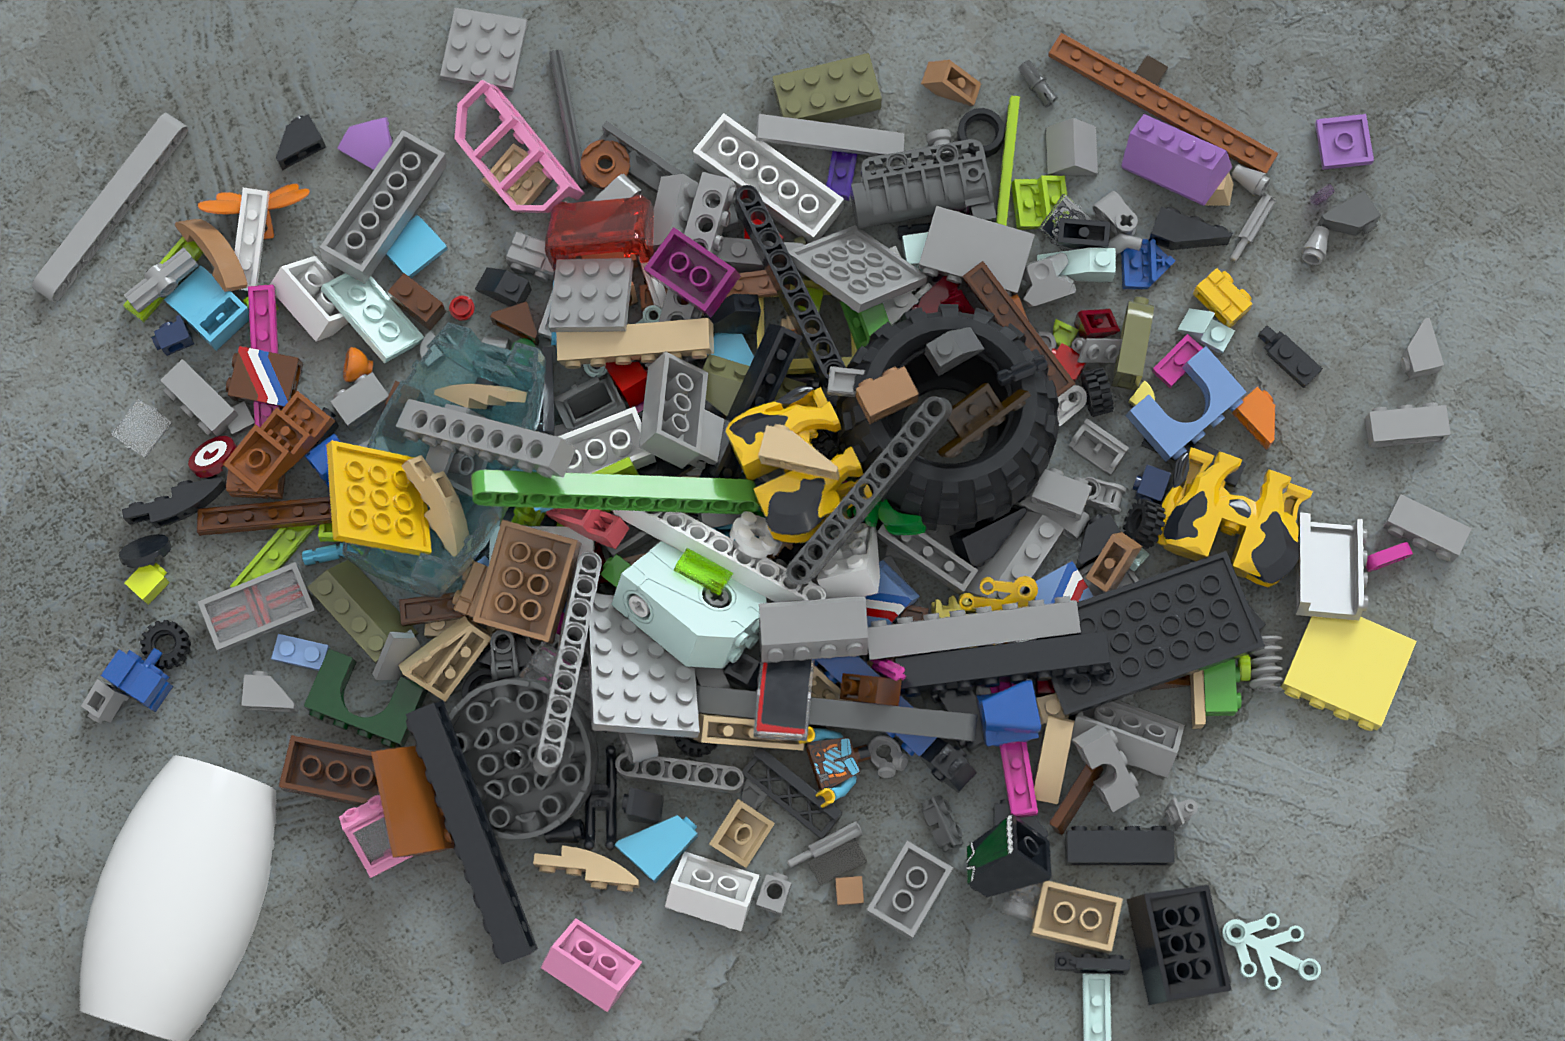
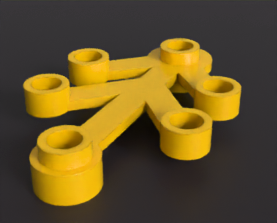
[959,576,1038,646]

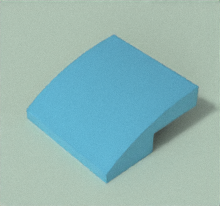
[386,215,448,278]

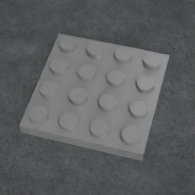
[788,225,928,313]

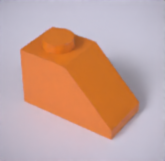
[1232,386,1275,450]

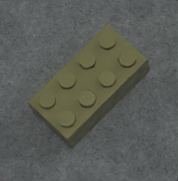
[772,53,882,123]

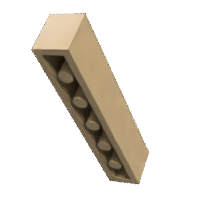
[556,318,714,369]

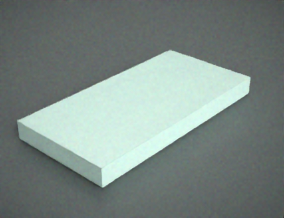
[321,273,424,363]

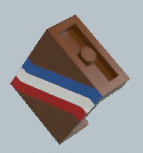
[226,346,303,410]

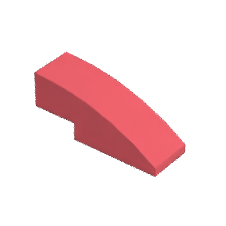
[546,508,630,549]

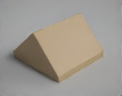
[709,799,775,868]

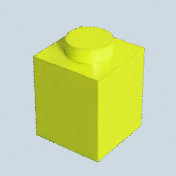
[124,563,170,605]

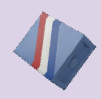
[865,560,920,627]
[1026,561,1094,604]

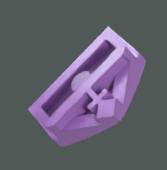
[337,117,393,170]

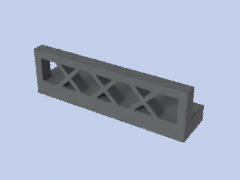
[599,121,687,193]

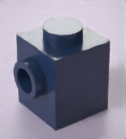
[1132,465,1171,505]

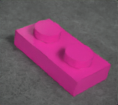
[1152,334,1203,389]

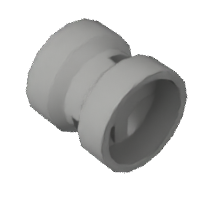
[926,129,954,159]

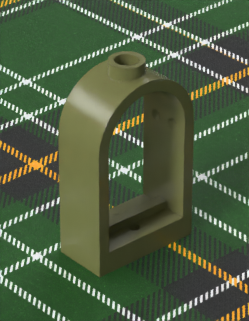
[1112,297,1154,391]

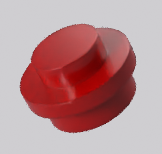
[449,296,475,321]

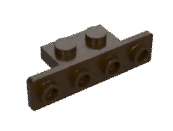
[936,383,1031,458]

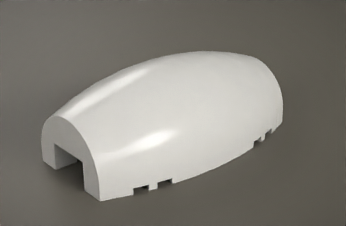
[80,755,276,1041]

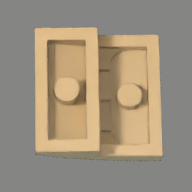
[482,143,551,205]

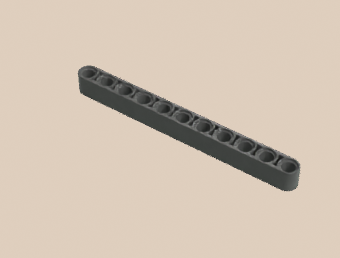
[696,685,978,741]

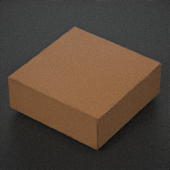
[835,876,864,906]

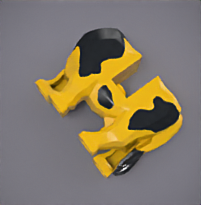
[725,386,873,544]
[1157,447,1313,587]

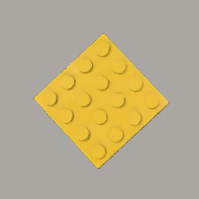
[326,440,432,557]

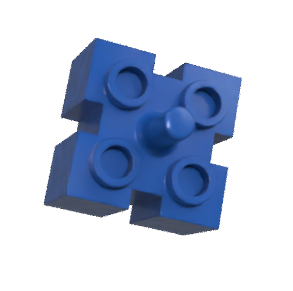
[101,648,173,712]

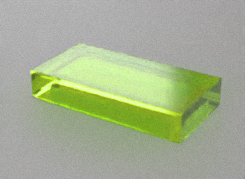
[674,548,733,596]

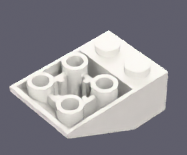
[817,523,880,599]

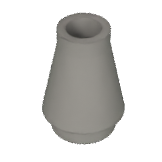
[1231,164,1271,196]
[1301,226,1329,265]

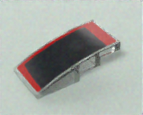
[753,659,815,741]

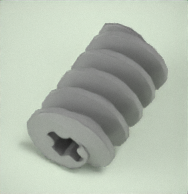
[1249,636,1283,692]

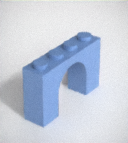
[1125,346,1247,462]

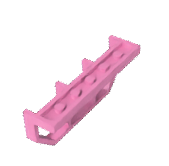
[454,80,585,213]

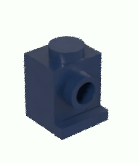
[151,315,195,356]

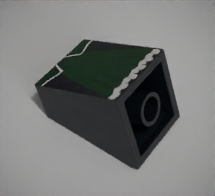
[967,813,1052,898]

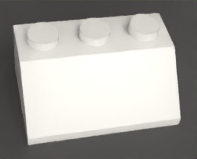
[270,256,349,341]
[665,851,760,931]

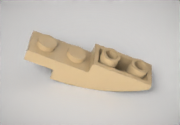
[402,455,470,558]
[533,845,640,892]

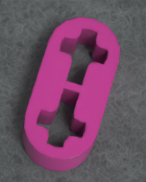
[1365,542,1413,572]

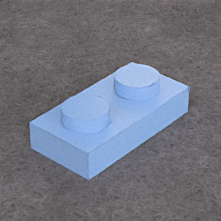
[271,634,330,671]

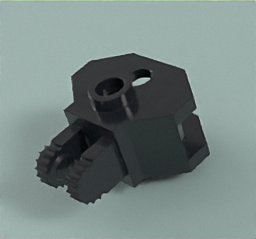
[920,737,977,793]

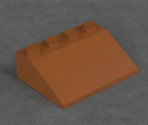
[371,746,455,858]

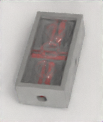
[198,562,318,652]

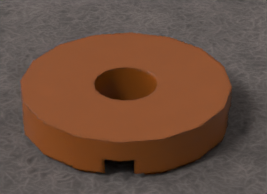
[580,140,630,189]

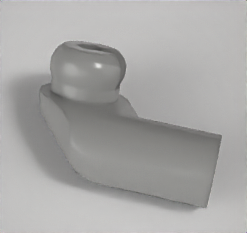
[1108,233,1143,256]

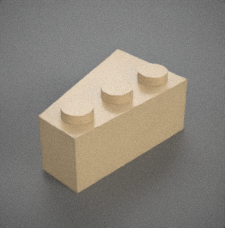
[398,616,491,701]

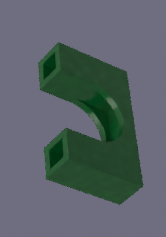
[304,649,428,749]

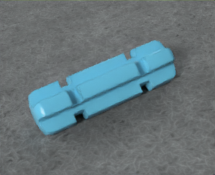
[302,542,353,566]

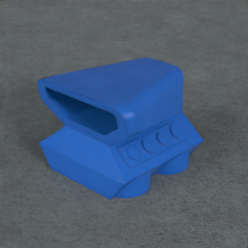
[977,680,1041,746]

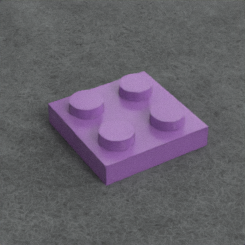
[1315,114,1374,170]

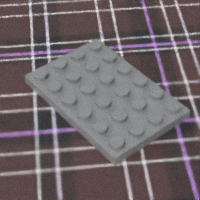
[587,594,699,738]

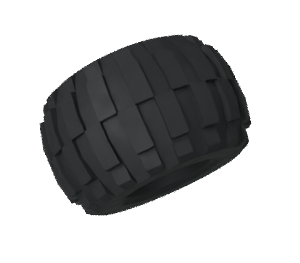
[836,304,1059,531]

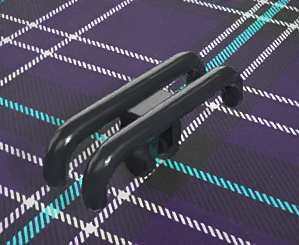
[584,745,617,851]

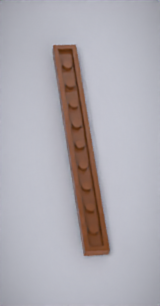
[1048,33,1279,174]

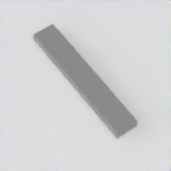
[756,114,904,156]

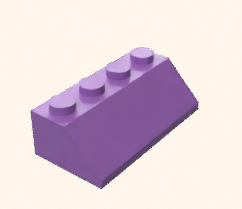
[1121,114,1232,206]

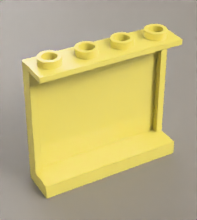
[1280,616,1417,731]

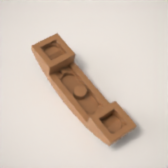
[175,218,248,292]

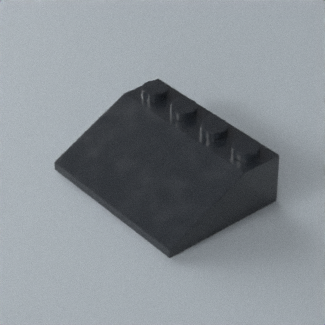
[1126,885,1232,1005]

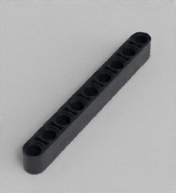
[735,185,846,389]

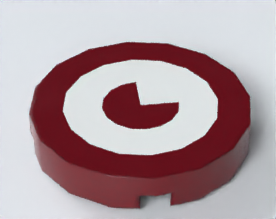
[188,436,237,478]

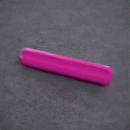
[870,658,906,681]

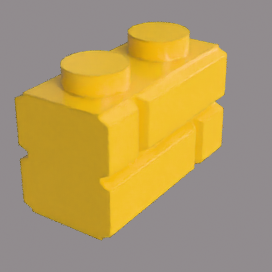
[1193,268,1253,328]

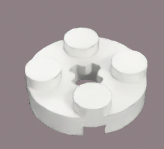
[730,511,783,559]

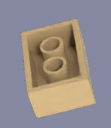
[1030,881,1123,954]

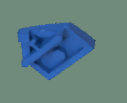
[1121,239,1176,289]

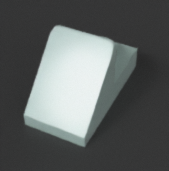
[1177,308,1235,355]

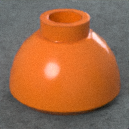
[343,347,373,382]

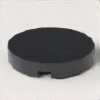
[119,534,171,568]

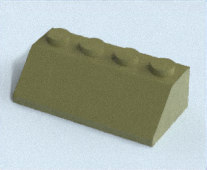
[702,354,806,416]
[307,558,419,664]

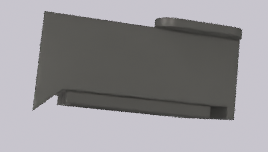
[554,374,627,432]

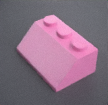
[541,919,642,1012]

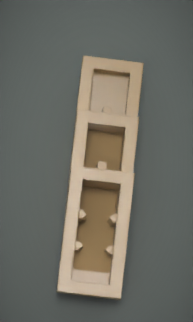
[434,384,527,409]

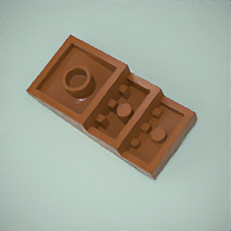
[223,391,335,494]

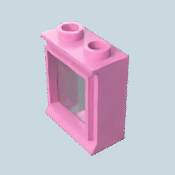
[339,795,412,878]

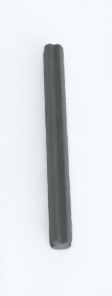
[550,49,588,189]

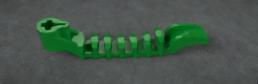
[753,499,927,535]

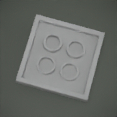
[440,8,528,91]
[548,258,634,332]

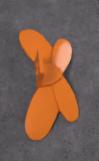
[198,184,310,239]

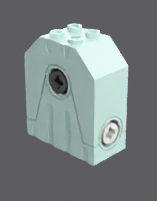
[611,541,767,668]

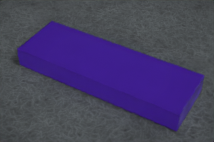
[826,151,858,201]

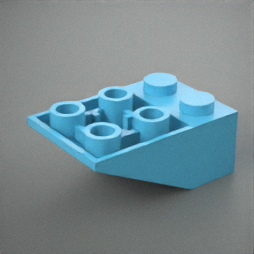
[164,265,249,351]

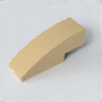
[1034,715,1074,804]

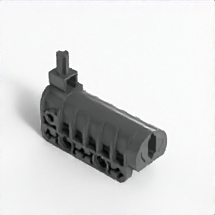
[850,139,997,229]

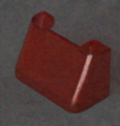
[545,195,654,271]

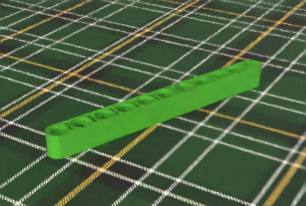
[471,470,759,514]

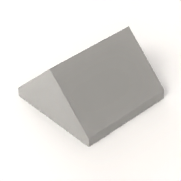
[1046,118,1098,176]

